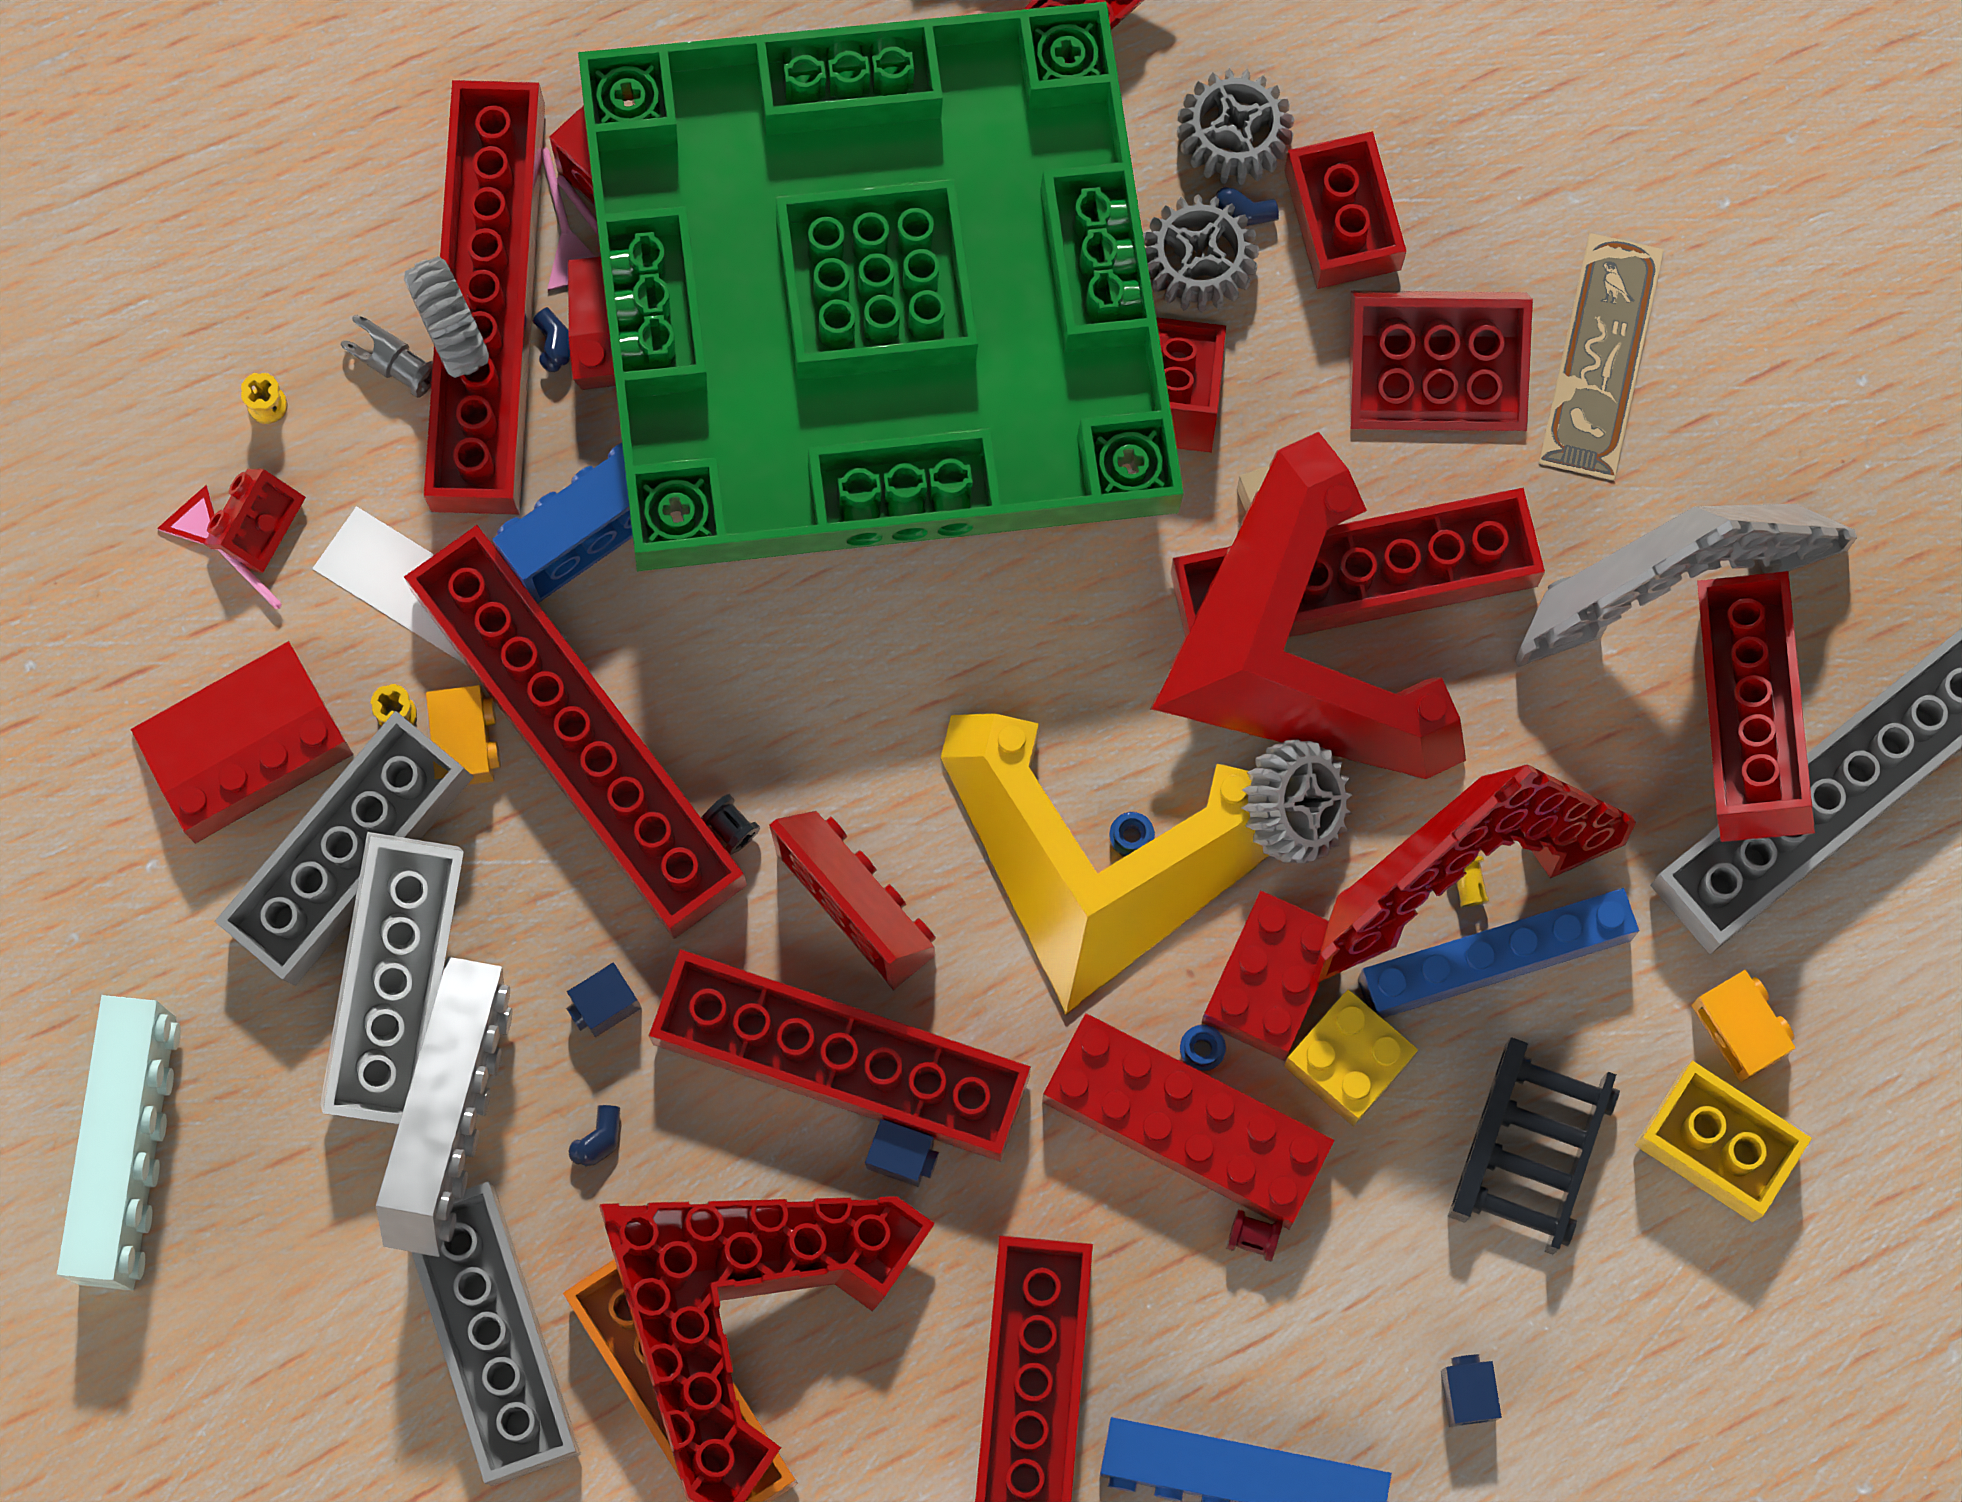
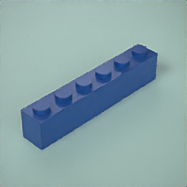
[1358,888,1640,1019]
[1099,1417,1392,1502]

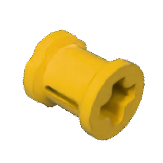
[241,373,288,424]
[370,684,417,727]

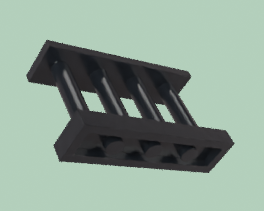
[1447,1037,1620,1255]

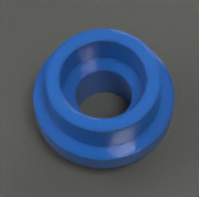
[1109,812,1155,856]
[1180,1025,1226,1071]

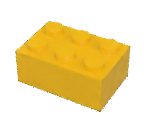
[1634,1060,1812,1223]

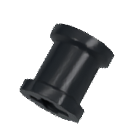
[701,794,760,855]

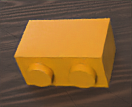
[426,685,501,785]
[1691,969,1796,1083]

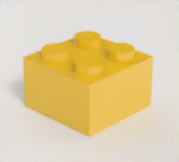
[1284,989,1418,1127]

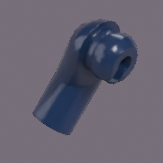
[1215,187,1279,226]
[532,307,571,372]
[568,1105,621,1167]

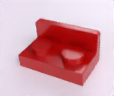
[204,469,306,573]

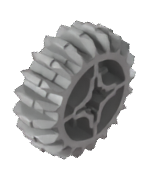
[1177,68,1294,186]
[1143,194,1259,313]
[404,256,489,378]
[1242,740,1353,863]

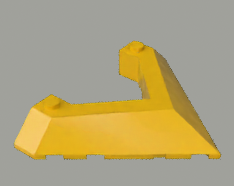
[941,713,1299,1015]

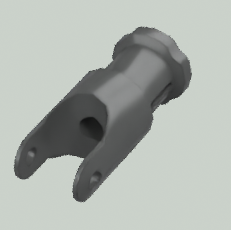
[341,315,433,398]

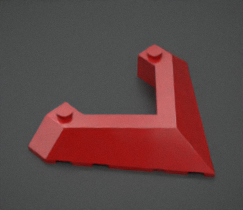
[1150,432,1466,779]
[1313,764,1636,983]
[599,1196,935,1502]

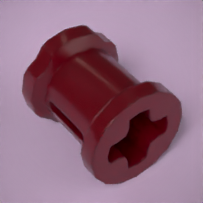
[1226,1209,1283,1262]

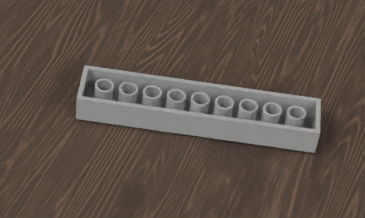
[1650,628,1962,955]

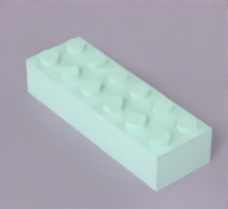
[57,995,181,1291]

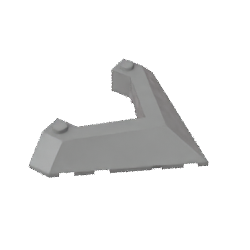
[1515,504,1857,667]

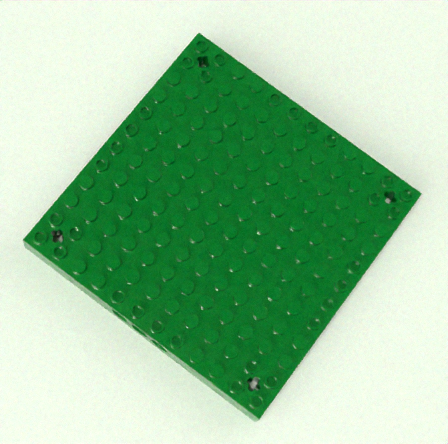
[578,2,1184,572]

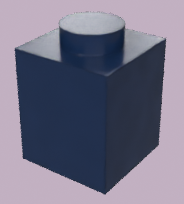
[566,962,642,1038]
[865,1119,939,1187]
[1441,1354,1502,1427]

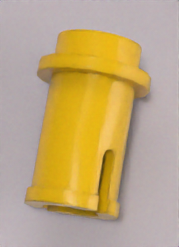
[1456,856,1489,908]

